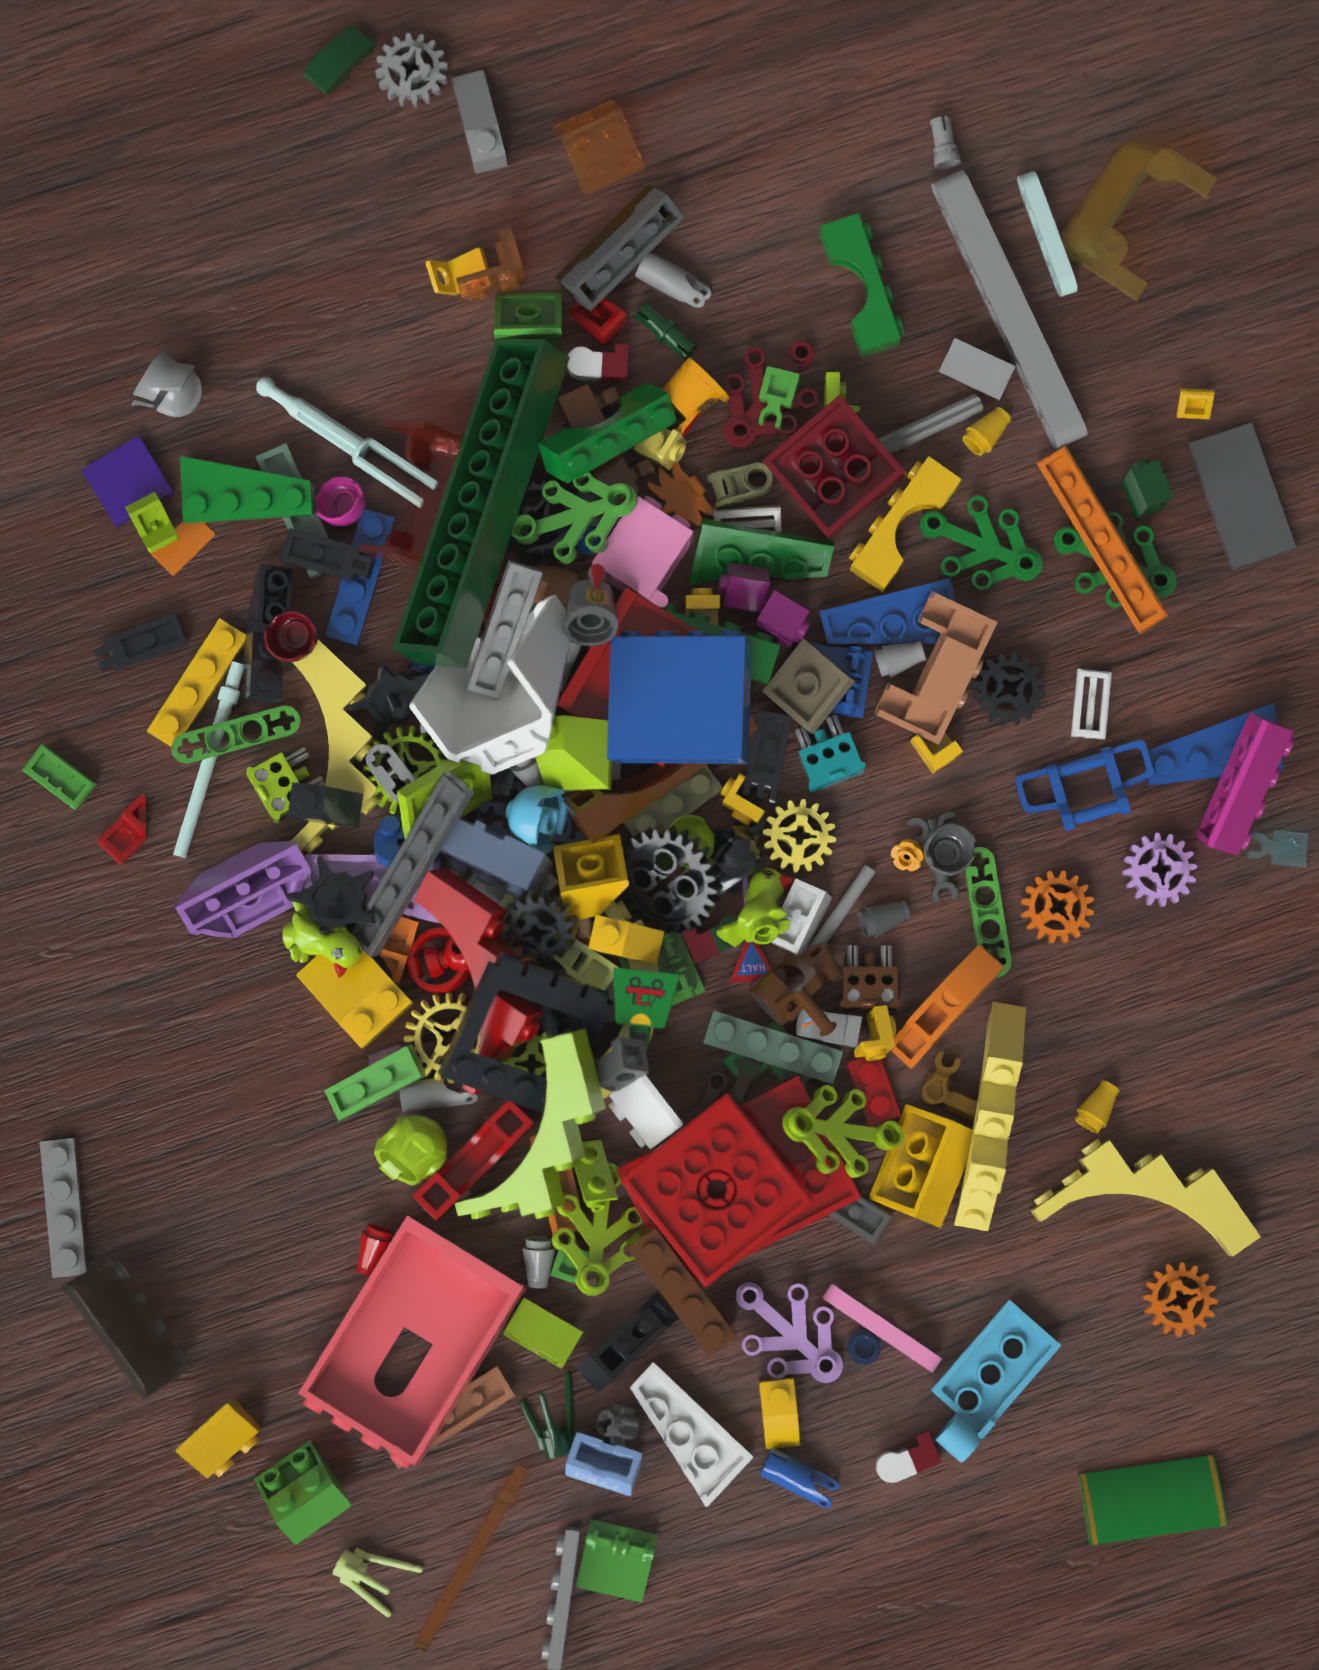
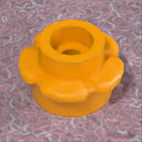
[891,839,924,871]

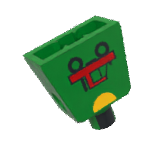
[613,968,679,1048]

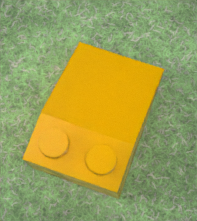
[296,950,414,1050]

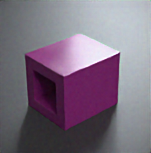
[717,562,770,613]

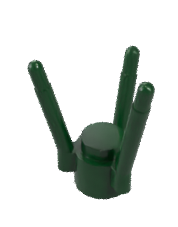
[519,1371,575,1459]

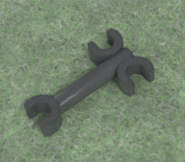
[907,812,958,903]

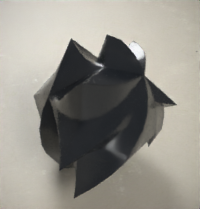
[709,821,766,896]

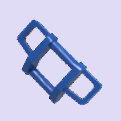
[1015,740,1154,832]

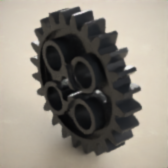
[622,824,723,934]

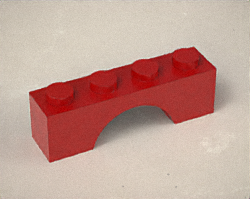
[412,1101,535,1221]

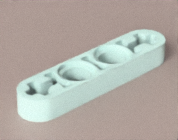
[1017,171,1077,297]

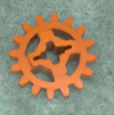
[1020,871,1094,944]
[1142,1262,1218,1337]

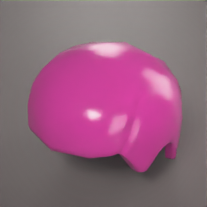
[315,477,366,527]

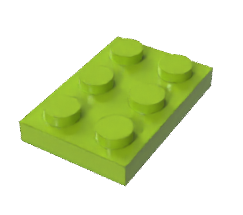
[397,759,493,840]

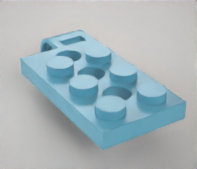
[930,1299,1061,1463]

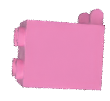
[592,496,693,608]

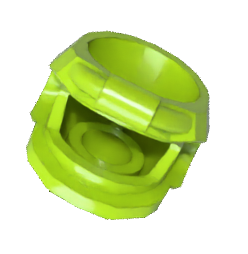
[374,1114,447,1186]

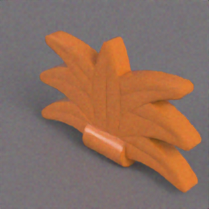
[647,462,716,527]

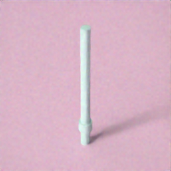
[173,662,243,858]

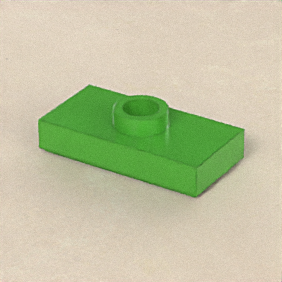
[22,743,97,811]

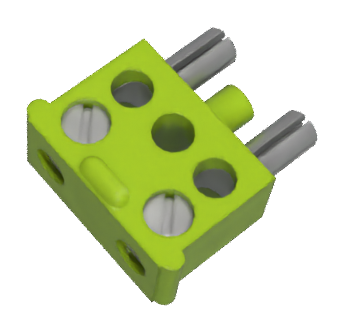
[246,747,325,823]

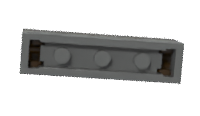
[554,184,685,311]

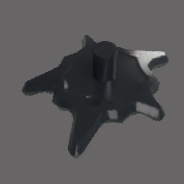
[349,664,430,742]
[287,856,375,935]

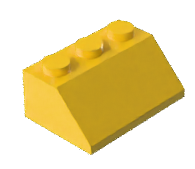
[868,1104,973,1228]

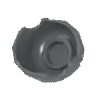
[924,823,976,876]

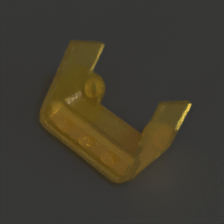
[1061,141,1217,301]

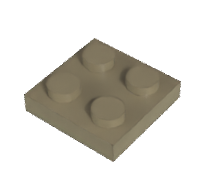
[762,638,855,734]

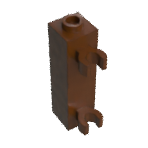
[557,384,655,505]

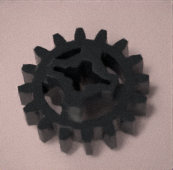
[972,653,1046,727]
[504,889,579,962]

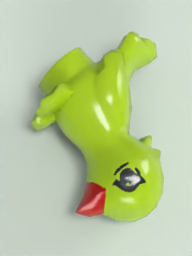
[717,868,795,947]
[283,902,362,978]

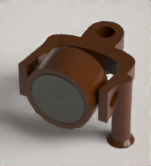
[748,942,842,1036]

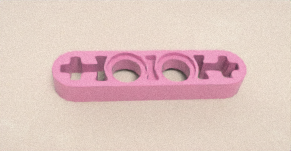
[822,1284,942,1373]

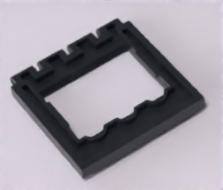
[437,952,611,1113]

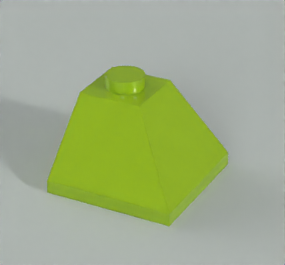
[535,716,612,791]

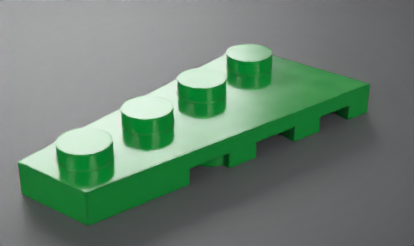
[180,456,316,524]
[689,519,834,585]

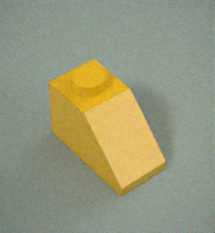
[588,915,664,965]
[758,1377,800,1449]

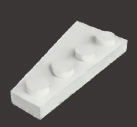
[630,1362,753,1508]

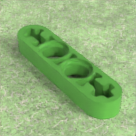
[171,706,300,764]
[964,847,1011,978]

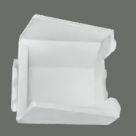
[409,594,571,775]

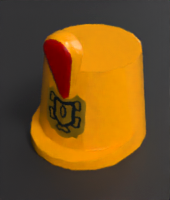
[662,357,730,437]

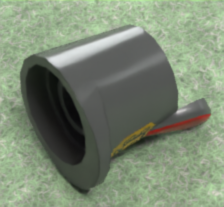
[564,564,618,646]

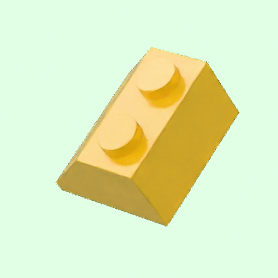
[553,834,629,920]
[175,1399,262,1478]

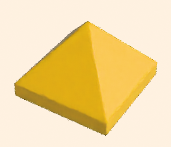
[1176,388,1215,419]

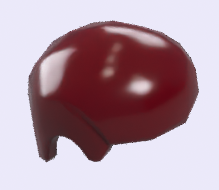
[264,610,319,662]

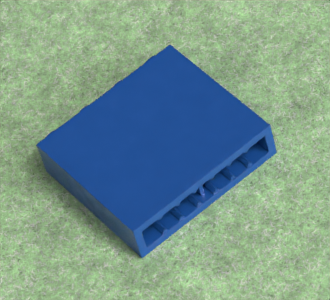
[607,630,752,764]

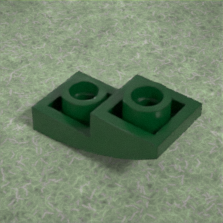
[303,24,375,95]

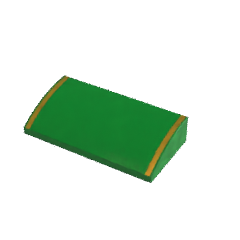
[1078,1454,1228,1545]

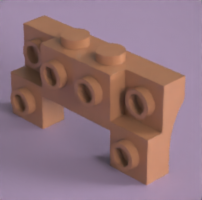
[873,591,998,745]

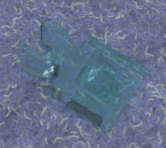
[1247,830,1308,868]

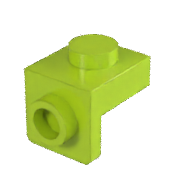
[125,492,179,553]

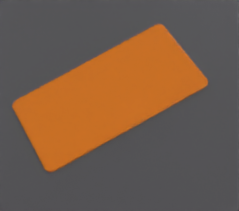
[151,521,215,576]

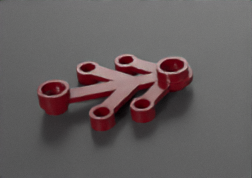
[723,340,818,449]

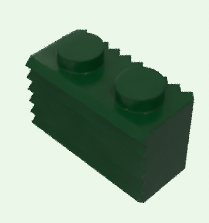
[1121,458,1174,520]

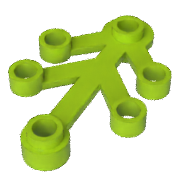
[783,1085,904,1178]
[552,1163,643,1296]

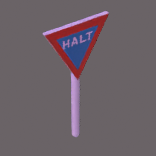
[729,875,772,983]

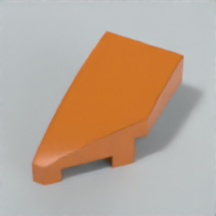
[380,915,420,983]

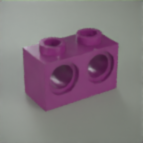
[755,590,811,649]

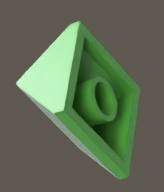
[494,292,563,344]

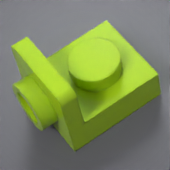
[824,372,860,416]

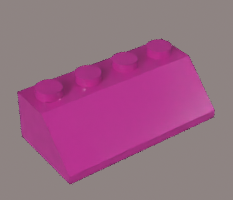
[1195,712,1294,856]

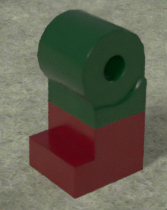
[681,915,738,965]

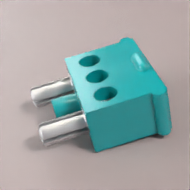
[795,715,866,793]

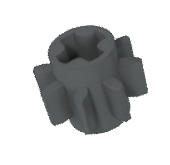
[596,1403,639,1447]

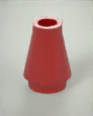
[355,1223,393,1277]

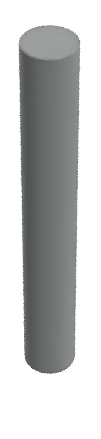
[808,865,876,949]

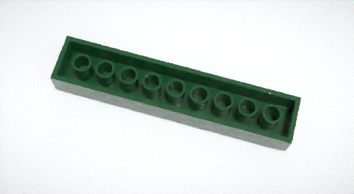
[392,339,570,669]

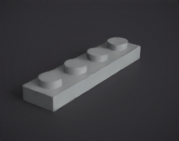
[465,560,543,699]
[40,1138,88,1278]
[542,1526,580,1670]

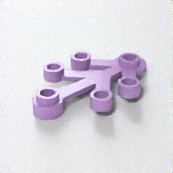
[736,1282,843,1383]

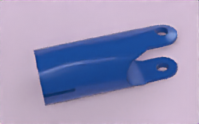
[759,1448,839,1508]

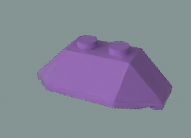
[174,841,311,938]

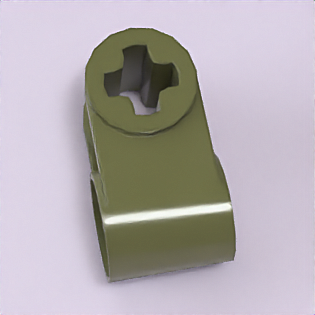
[707,462,773,510]

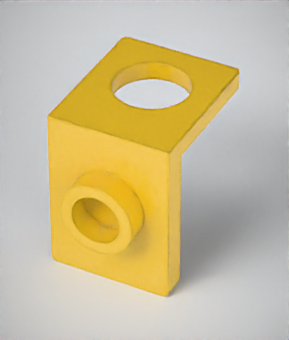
[426,248,492,295]

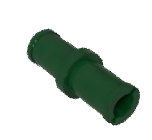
[634,302,698,361]

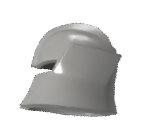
[132,350,202,417]

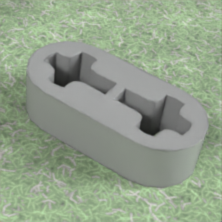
[366,744,415,802]

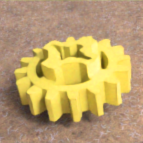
[763,799,836,873]

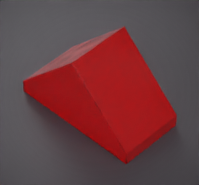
[567,298,627,348]

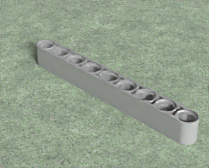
[931,169,1088,449]

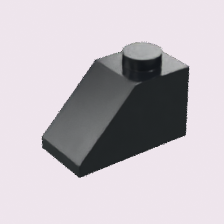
[288,782,364,828]

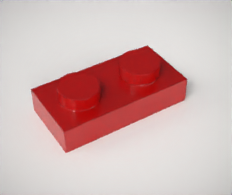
[846,1057,901,1127]

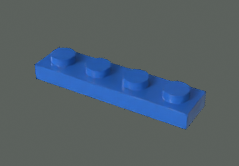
[325,509,396,647]

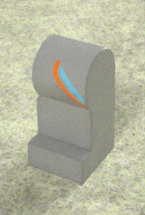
[795,1009,862,1048]

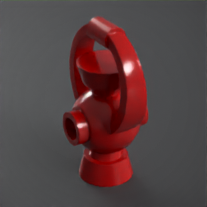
[406,928,505,994]

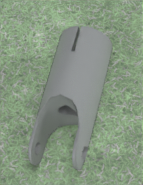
[635,251,712,308]
[399,1077,478,1113]

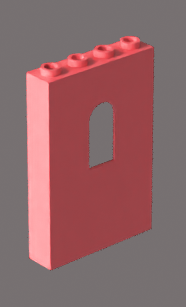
[298,1216,526,1469]

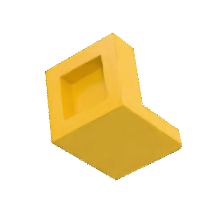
[910,732,963,774]

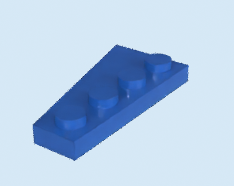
[819,578,956,644]
[1145,703,1283,786]

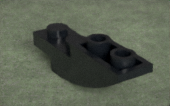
[243,564,293,704]

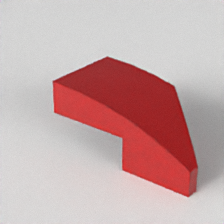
[97,794,146,866]

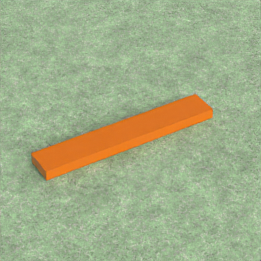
[1037,446,1169,634]

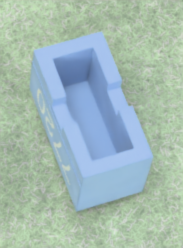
[565,1432,642,1497]

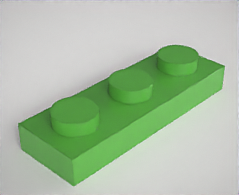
[324,1045,427,1121]

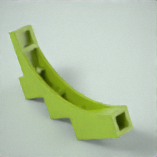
[455,1028,606,1219]

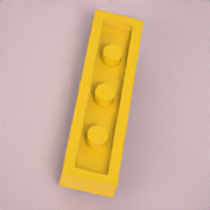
[147,618,246,749]

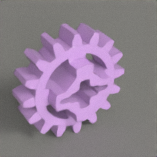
[1122,833,1197,907]

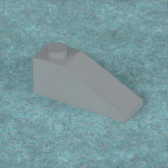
[451,70,508,174]

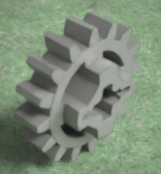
[375,33,448,108]

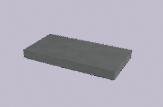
[1187,422,1296,571]

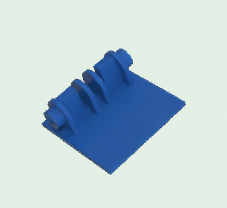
[812,643,873,718]

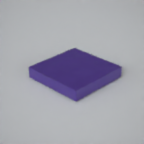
[81,435,174,528]

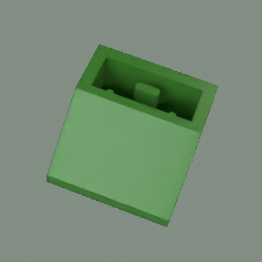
[254,1440,352,1545]

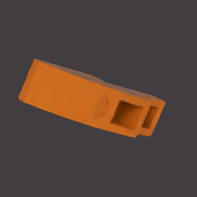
[891,944,1005,1069]

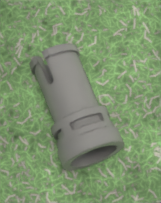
[930,116,961,169]

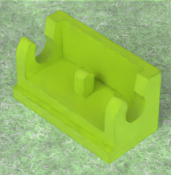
[503,1298,583,1369]

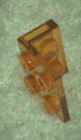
[553,100,644,195]
[456,227,526,302]

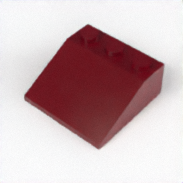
[763,395,907,541]

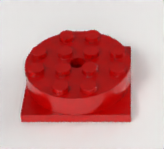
[620,1092,814,1288]

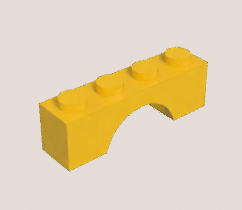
[849,456,962,593]

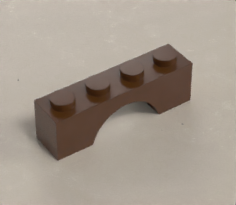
[627,1221,737,1356]

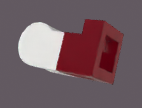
[567,344,629,383]
[875,1429,942,1483]

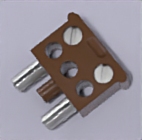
[839,945,901,1011]

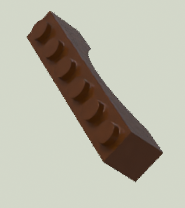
[562,714,758,843]

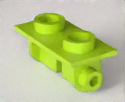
[574,1140,618,1212]

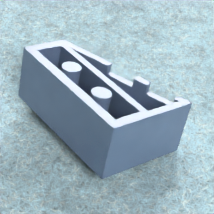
[439,817,554,898]

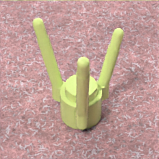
[333,1548,423,1617]

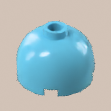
[506,784,568,854]

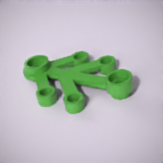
[511,472,638,564]

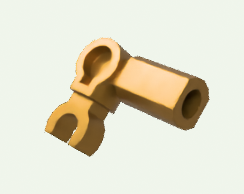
[920,1051,978,1123]

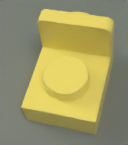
[634,428,687,470]

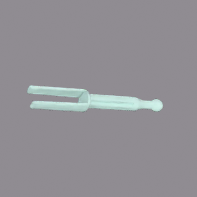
[256,377,438,508]

